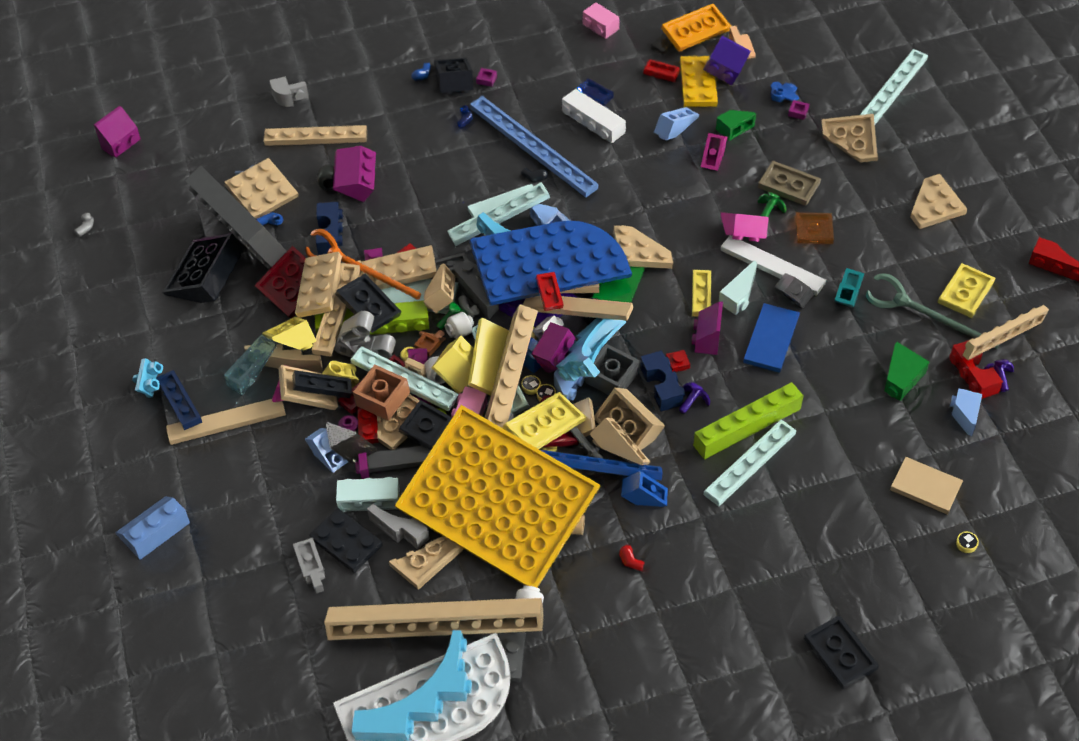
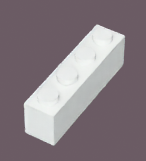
[562,89,626,143]

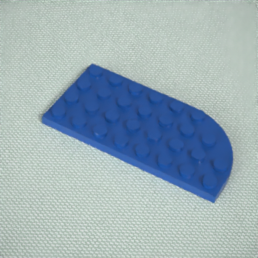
[470,221,632,306]

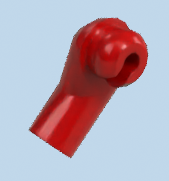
[619,545,645,572]

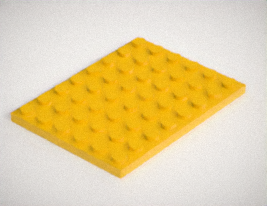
[395,405,600,588]

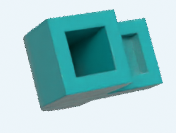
[835,268,864,308]

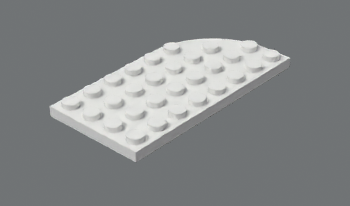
[333,633,510,741]

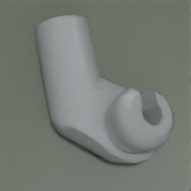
[74,212,94,237]
[458,296,480,317]

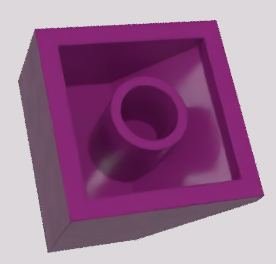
[94,106,140,158]
[692,302,723,355]
[532,322,575,373]

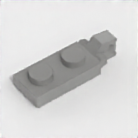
[293,538,325,593]

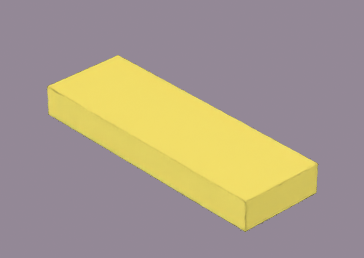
[692,270,711,317]

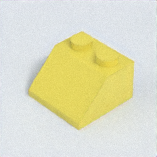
[431,336,474,394]

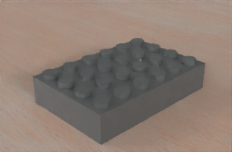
[185,166,287,270]

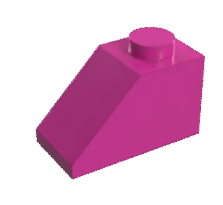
[701,133,727,171]

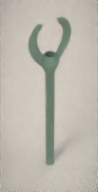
[865,273,1000,349]

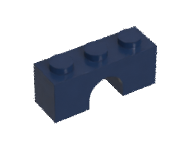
[316,202,343,255]
[640,350,685,412]

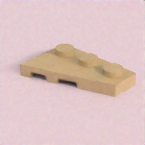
[389,536,463,590]

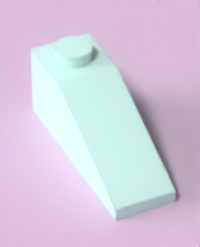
[719,260,757,315]

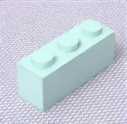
[336,477,400,512]

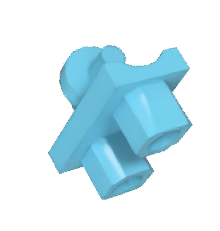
[132,358,163,398]

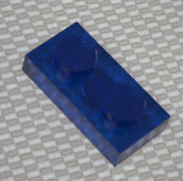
[578,78,614,106]

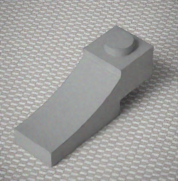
[367,504,429,549]

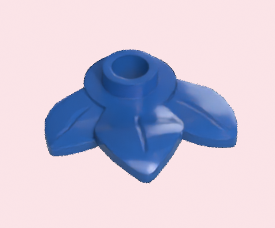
[770,82,800,102]

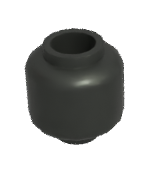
[317,165,334,191]

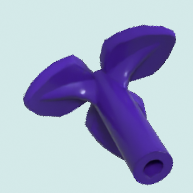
[984,359,1014,392]
[679,382,710,414]

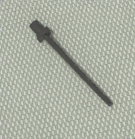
[570,427,604,459]

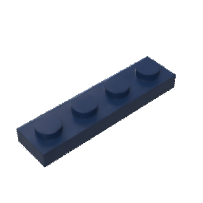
[156,370,203,430]

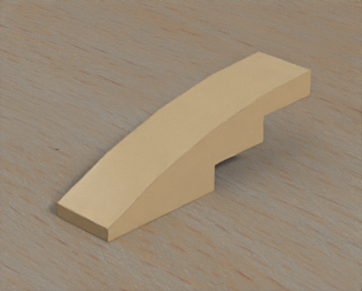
[244,344,323,372]

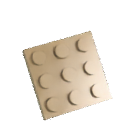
[225,158,298,219]

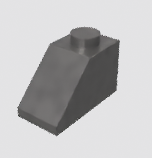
[774,273,814,308]

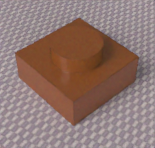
[414,332,441,357]

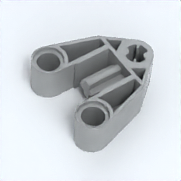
[334,311,396,359]

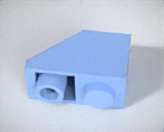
[554,369,585,401]
[305,428,349,473]

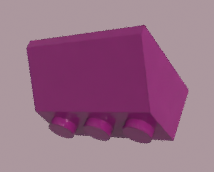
[333,146,376,202]

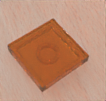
[795,212,834,244]

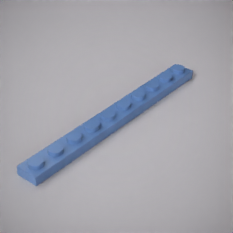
[470,96,598,197]

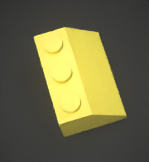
[262,317,316,351]

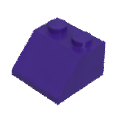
[703,35,751,85]

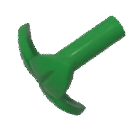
[758,192,786,217]
[436,302,465,330]

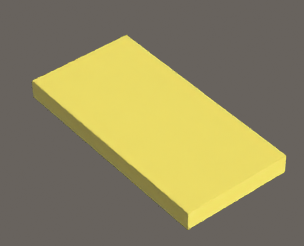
[468,318,509,396]
[503,392,586,449]

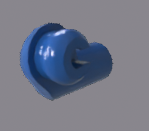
[256,212,283,225]

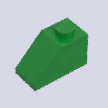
[716,110,756,141]

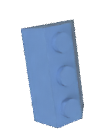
[115,496,190,560]

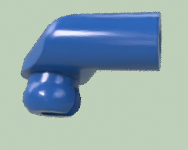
[411,63,431,81]

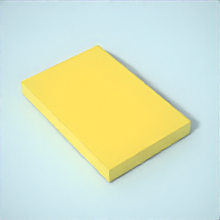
[937,263,996,318]

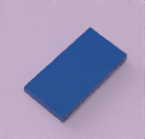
[743,303,800,373]

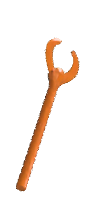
[305,229,421,300]

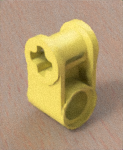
[322,361,359,388]

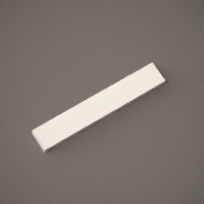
[721,235,826,296]

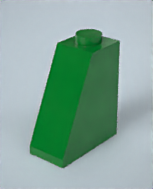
[884,342,929,401]

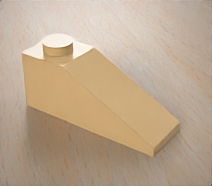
[424,263,455,313]
[590,418,650,465]

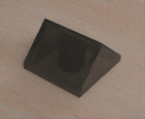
[326,422,377,464]

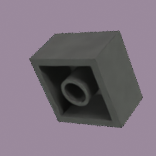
[585,343,639,395]

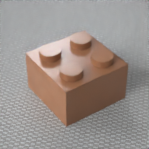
[353,365,410,421]

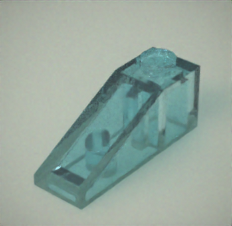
[224,334,277,396]

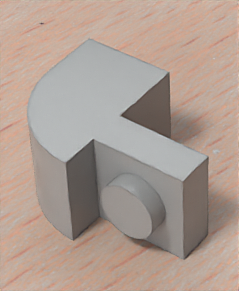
[269,76,308,107]

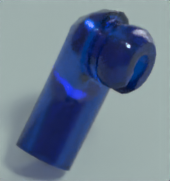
[457,105,473,129]

